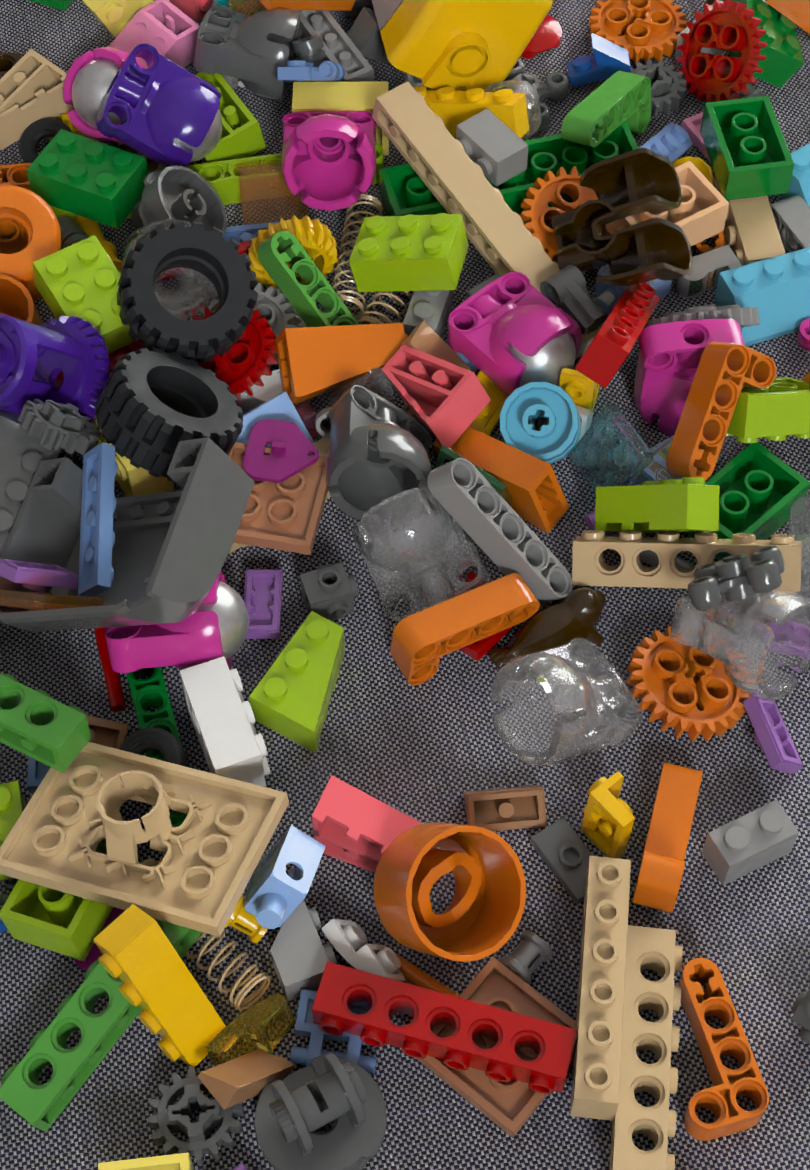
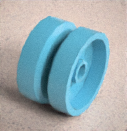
[500,382,581,464]

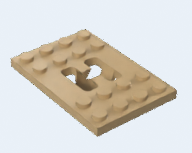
[0,742,289,937]

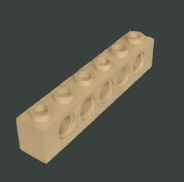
[572,530,802,592]
[570,856,631,1121]
[609,925,683,1170]

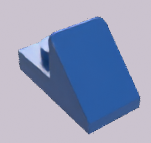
[567,33,631,88]

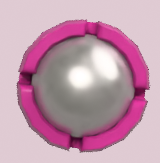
[63,46,146,143]
[448,272,582,396]
[105,571,249,673]

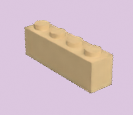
[713,177,786,266]

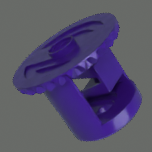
[0,314,110,423]

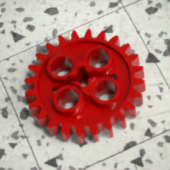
[676,0,767,103]
[192,303,277,403]

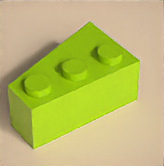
[195,72,266,163]
[595,477,720,534]
[249,611,345,754]

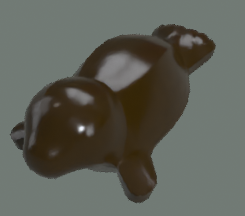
[487,587,606,678]

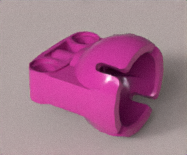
[281,111,377,211]
[633,319,745,436]

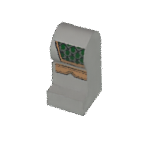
[676,245,742,298]

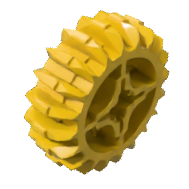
[248,214,338,289]

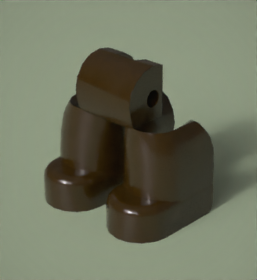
[551,148,692,286]

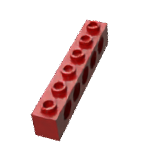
[575,282,660,389]
[312,961,577,1094]

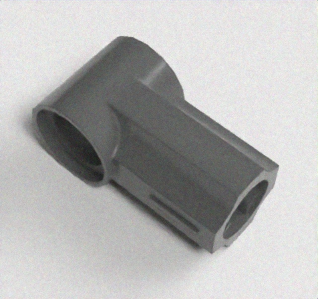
[540,265,608,334]

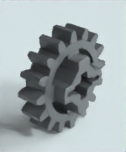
[629,59,687,117]
[18,399,101,455]
[147,1067,244,1166]

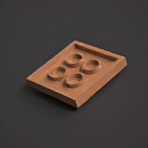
[228,442,328,555]
[416,957,576,1138]

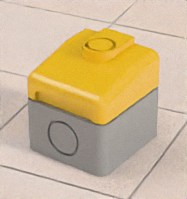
[371,0,552,92]

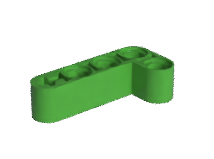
[561,70,651,147]
[257,231,359,327]

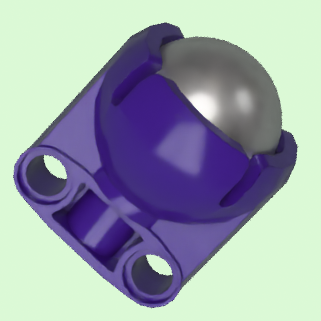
[96,43,222,168]

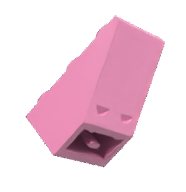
[109,0,200,69]

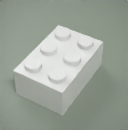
[179,656,270,787]

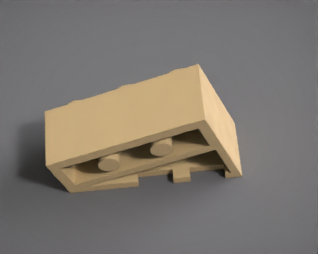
[0,49,74,151]

